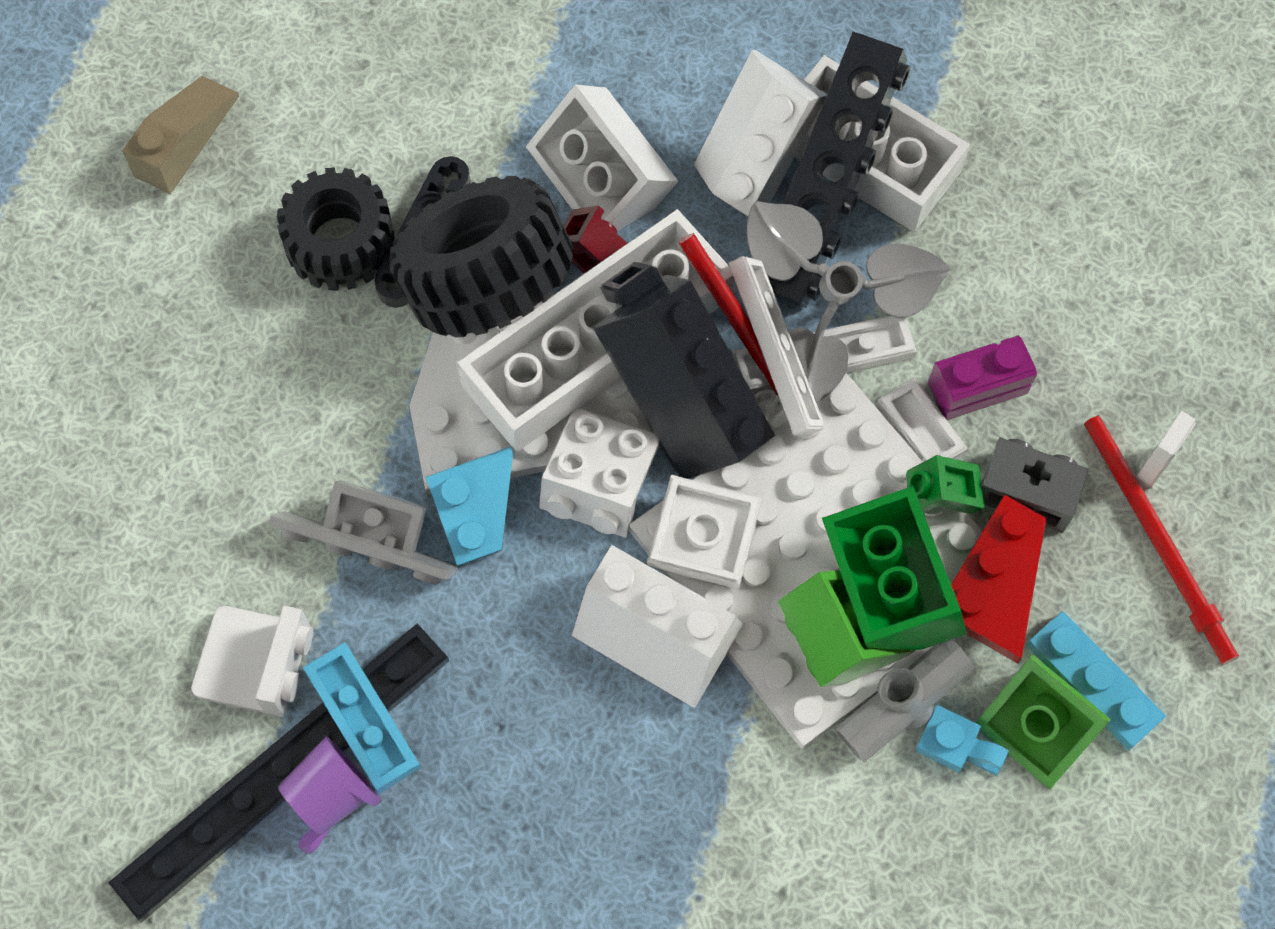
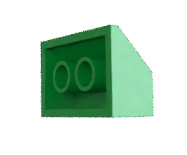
[822,486,967,650]

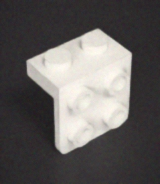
[539,409,659,538]
[191,605,313,717]

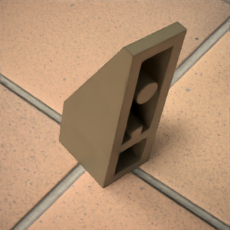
[122,76,239,195]

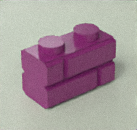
[928,335,1037,420]

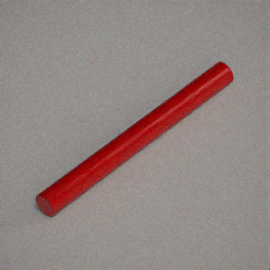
[678,233,779,396]

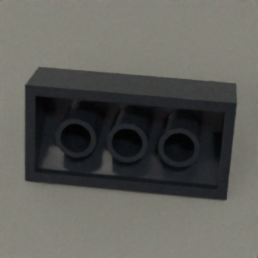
[592,275,776,479]

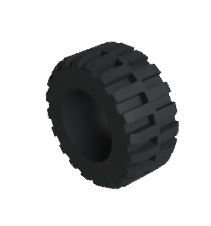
[389,176,573,338]

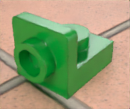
[906,455,984,514]

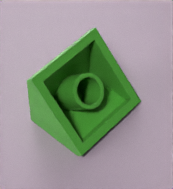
[976,654,1111,789]

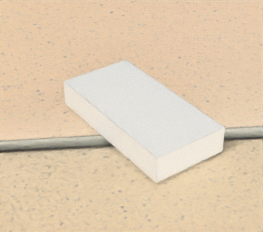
[876,378,968,462]
[1136,411,1196,489]

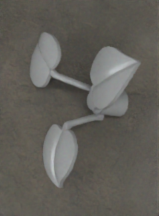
[746,201,950,403]

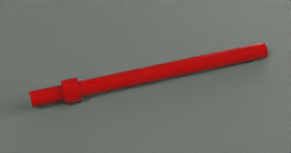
[1084,415,1239,665]

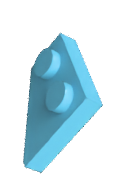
[425,447,513,566]

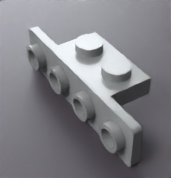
[269,480,458,584]

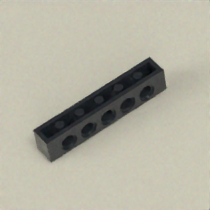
[768,31,911,308]

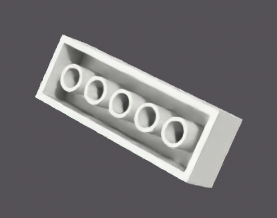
[457,209,735,453]

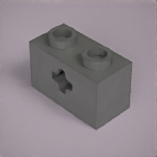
[981,437,1089,533]

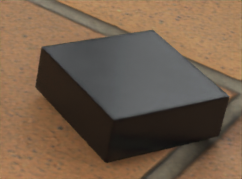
[600,262,663,307]

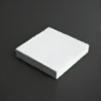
[647,475,762,590]

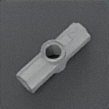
[835,639,975,763]

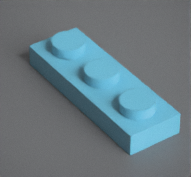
[1026,611,1166,751]
[303,642,421,794]

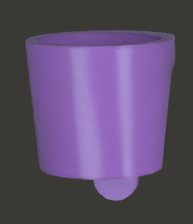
[278,737,382,854]

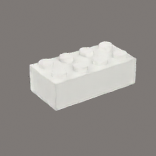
[795,55,970,232]

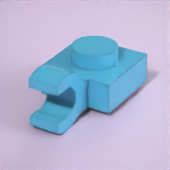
[915,705,1009,776]

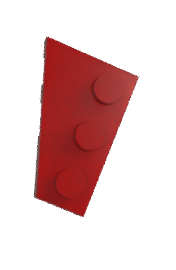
[951,495,1047,664]

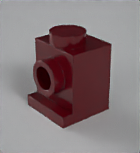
[563,205,628,274]

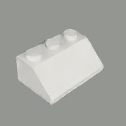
[694,50,827,216]
[526,84,678,231]
[572,545,743,708]

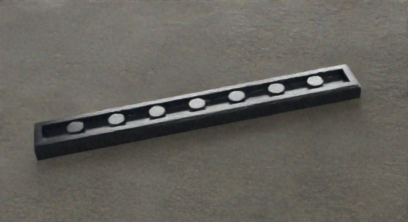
[108,623,449,923]

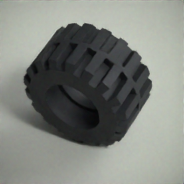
[277,167,395,291]

